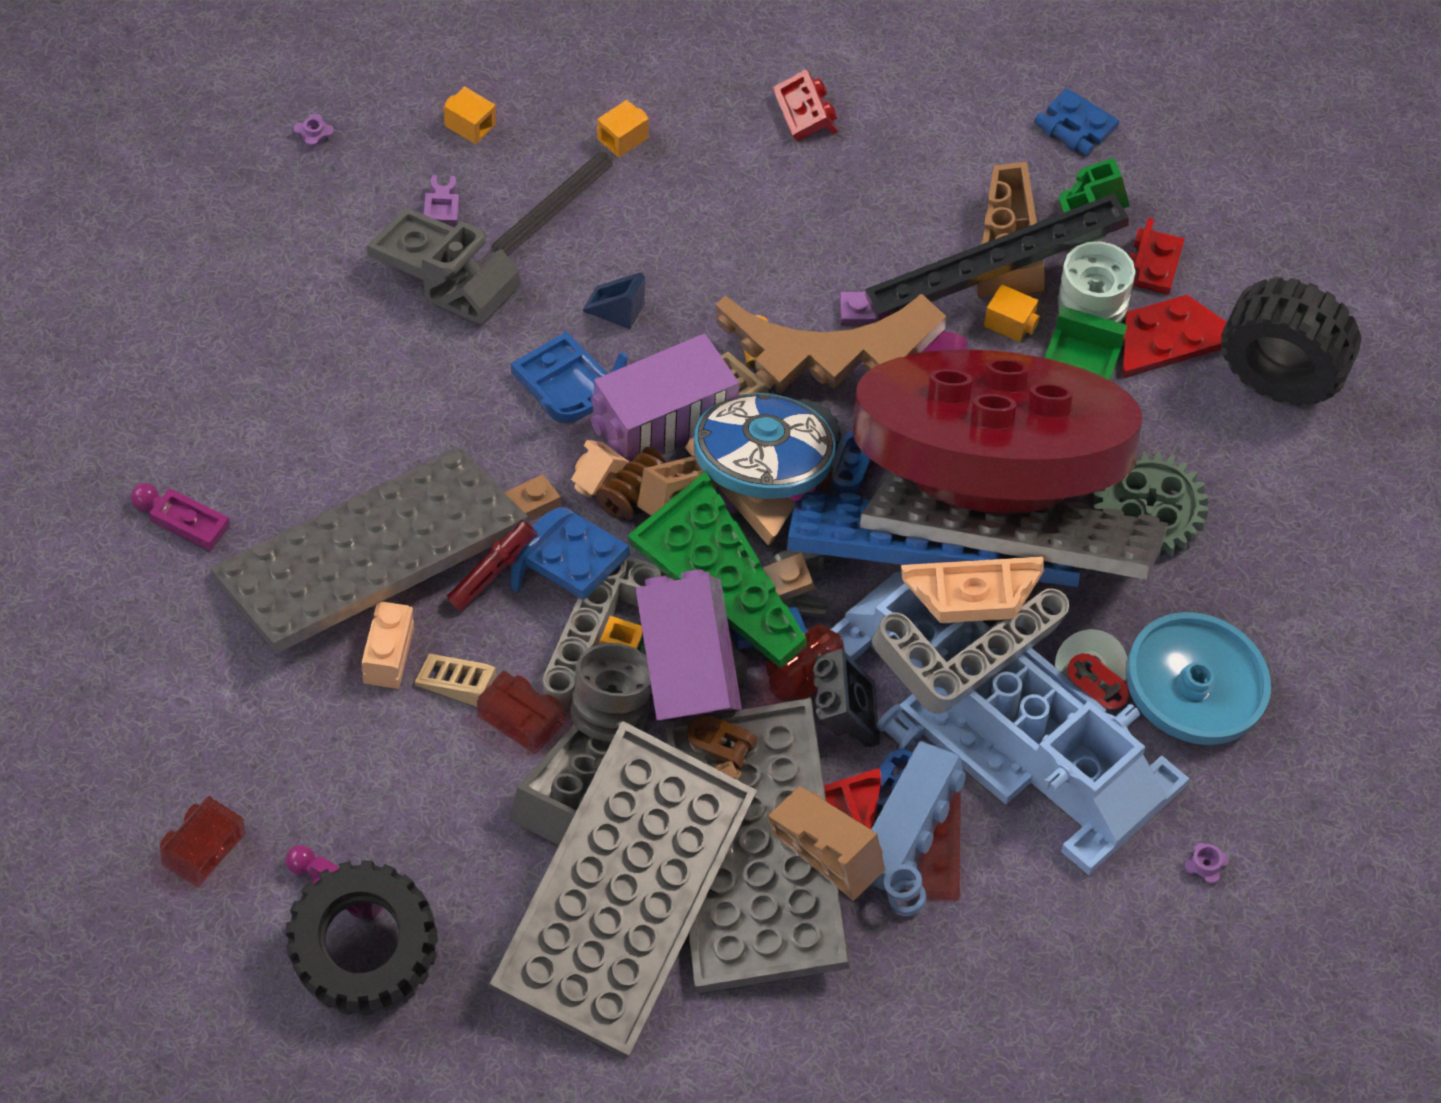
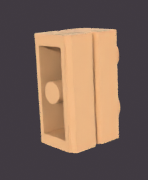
[362,602,414,689]

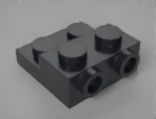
[813,649,880,747]

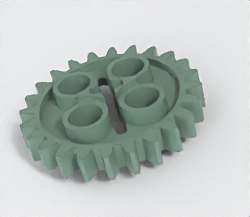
[1093,451,1208,560]

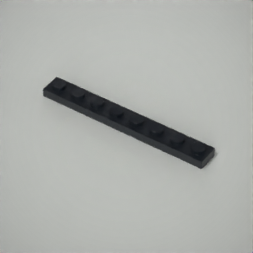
[865,194,1129,321]

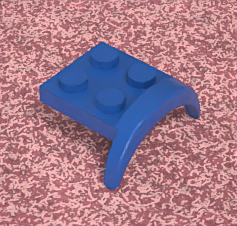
[511,331,628,423]
[510,507,630,600]

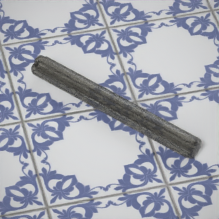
[491,152,613,256]

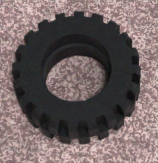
[1220,277,1361,405]
[285,860,438,1016]

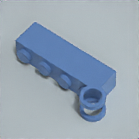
[871,741,966,916]

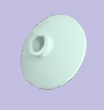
[1055,629,1127,700]

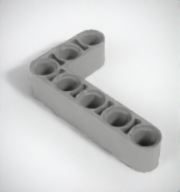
[543,556,671,711]
[872,589,1069,714]

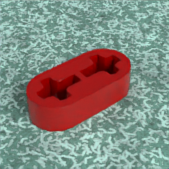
[1067,653,1130,709]

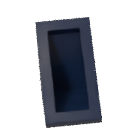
[582,272,645,329]

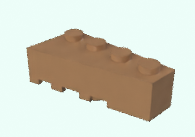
[977,162,1045,298]

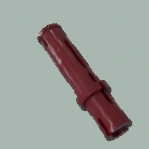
[446,519,538,612]

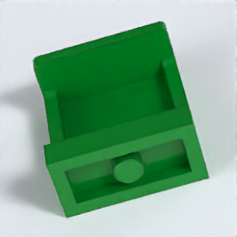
[1045,306,1127,380]

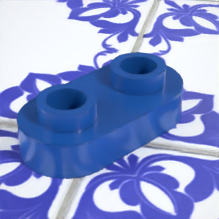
[828,431,871,494]

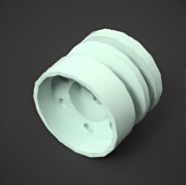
[1057,241,1135,323]

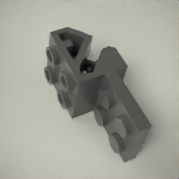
[367,207,520,325]

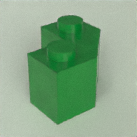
[1058,158,1130,247]

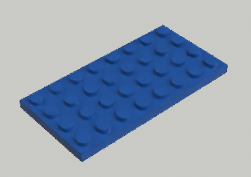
[787,489,1080,587]

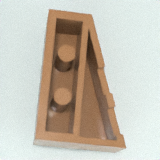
[768,786,885,901]

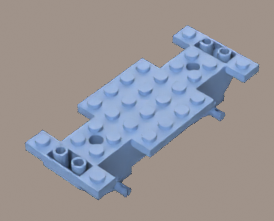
[819,570,1190,875]

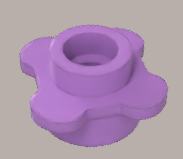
[294,114,334,146]
[1185,843,1229,884]

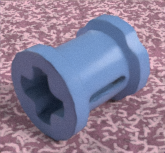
[876,704,926,751]

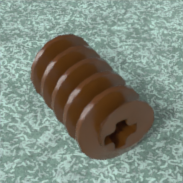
[596,446,666,521]

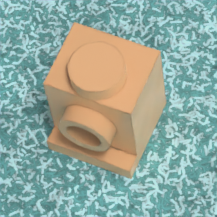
[571,440,629,498]

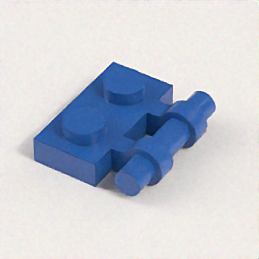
[1034,88,1119,156]

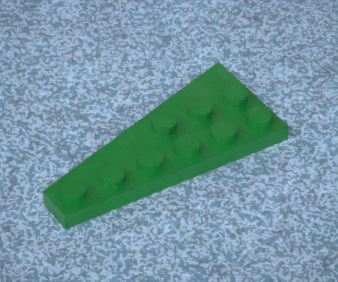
[628,471,807,668]

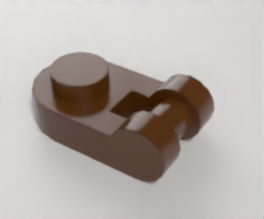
[687,715,758,771]

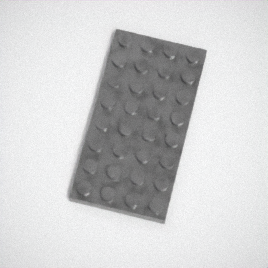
[210,447,530,654]
[860,473,1168,580]
[665,698,850,993]
[488,721,757,1059]

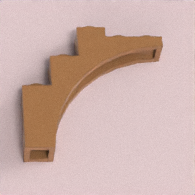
[716,294,947,394]

